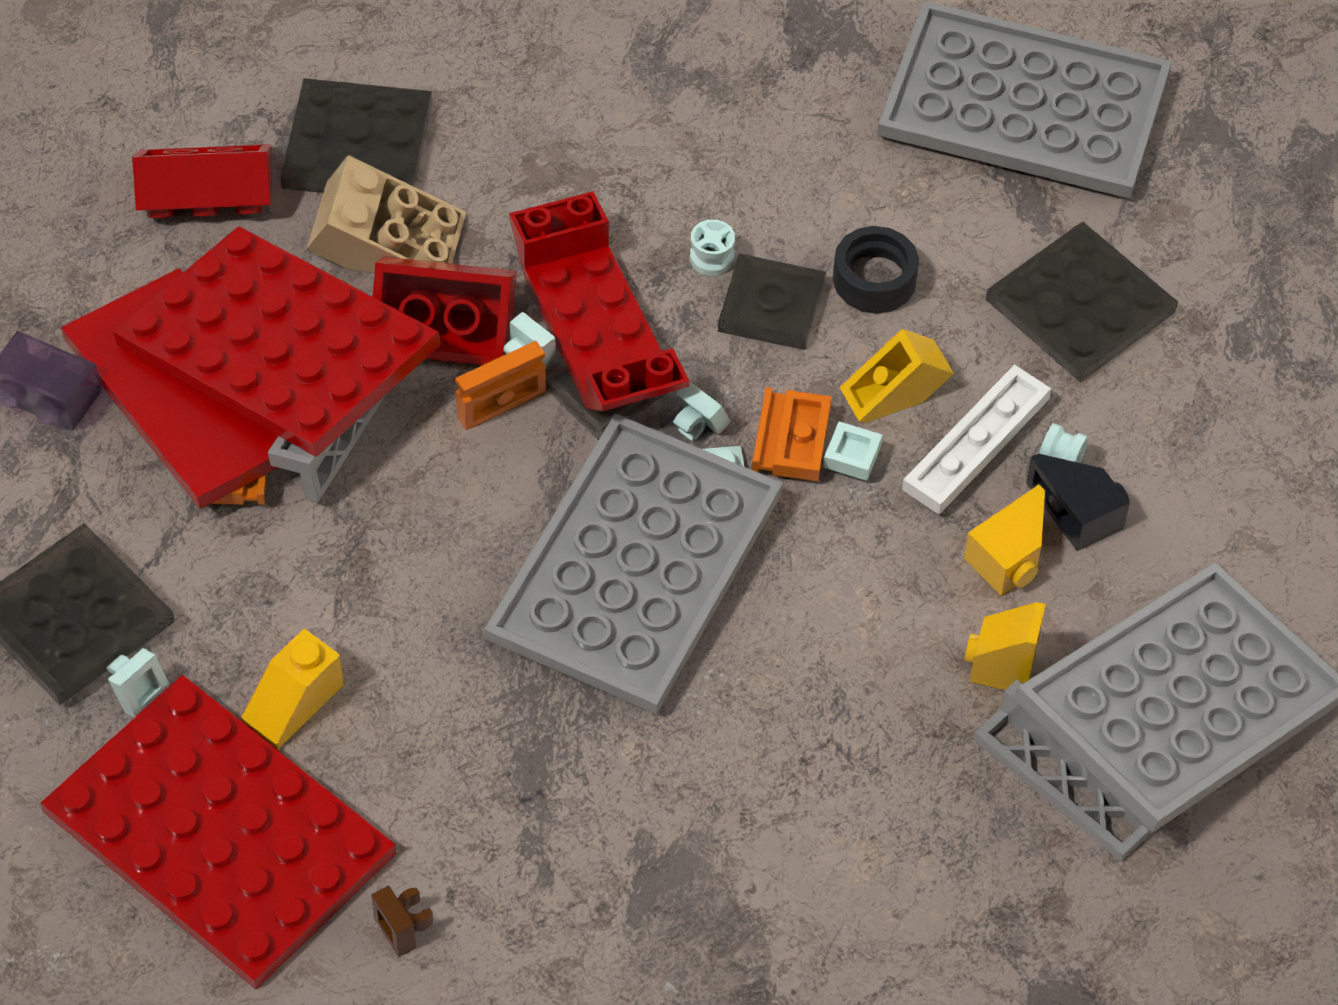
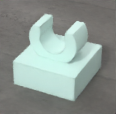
[503,312,556,372]
[673,382,731,442]
[107,648,170,718]

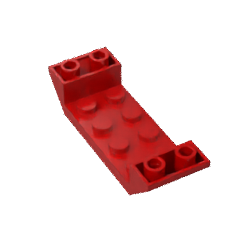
[509,191,690,411]

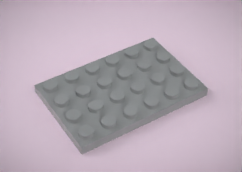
[877,1,1172,199]
[484,413,783,714]
[1014,562,1338,833]

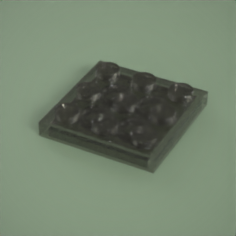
[280,78,432,193]
[986,221,1178,383]
[0,523,175,705]

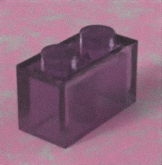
[0,331,102,431]

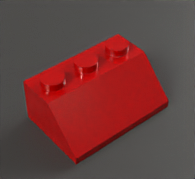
[132,144,272,218]
[372,256,517,365]

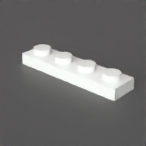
[902,365,1051,515]

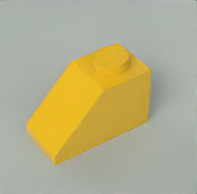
[839,329,954,423]
[964,485,1045,596]
[964,602,1046,690]
[241,628,344,750]

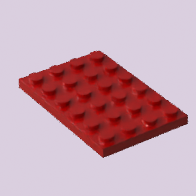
[113,226,441,457]
[40,674,397,989]

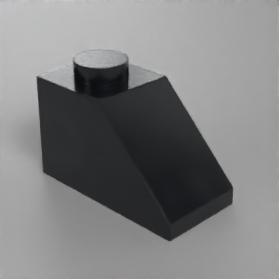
[1026,453,1130,551]

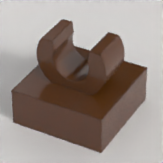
[371,885,433,957]

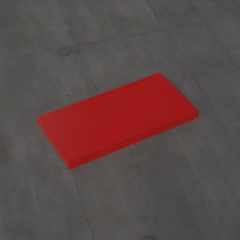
[61,268,278,509]

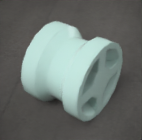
[690,220,735,276]
[1039,423,1089,463]

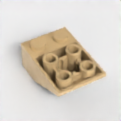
[306,155,466,273]

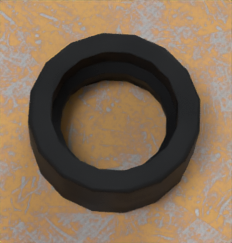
[832,226,919,313]

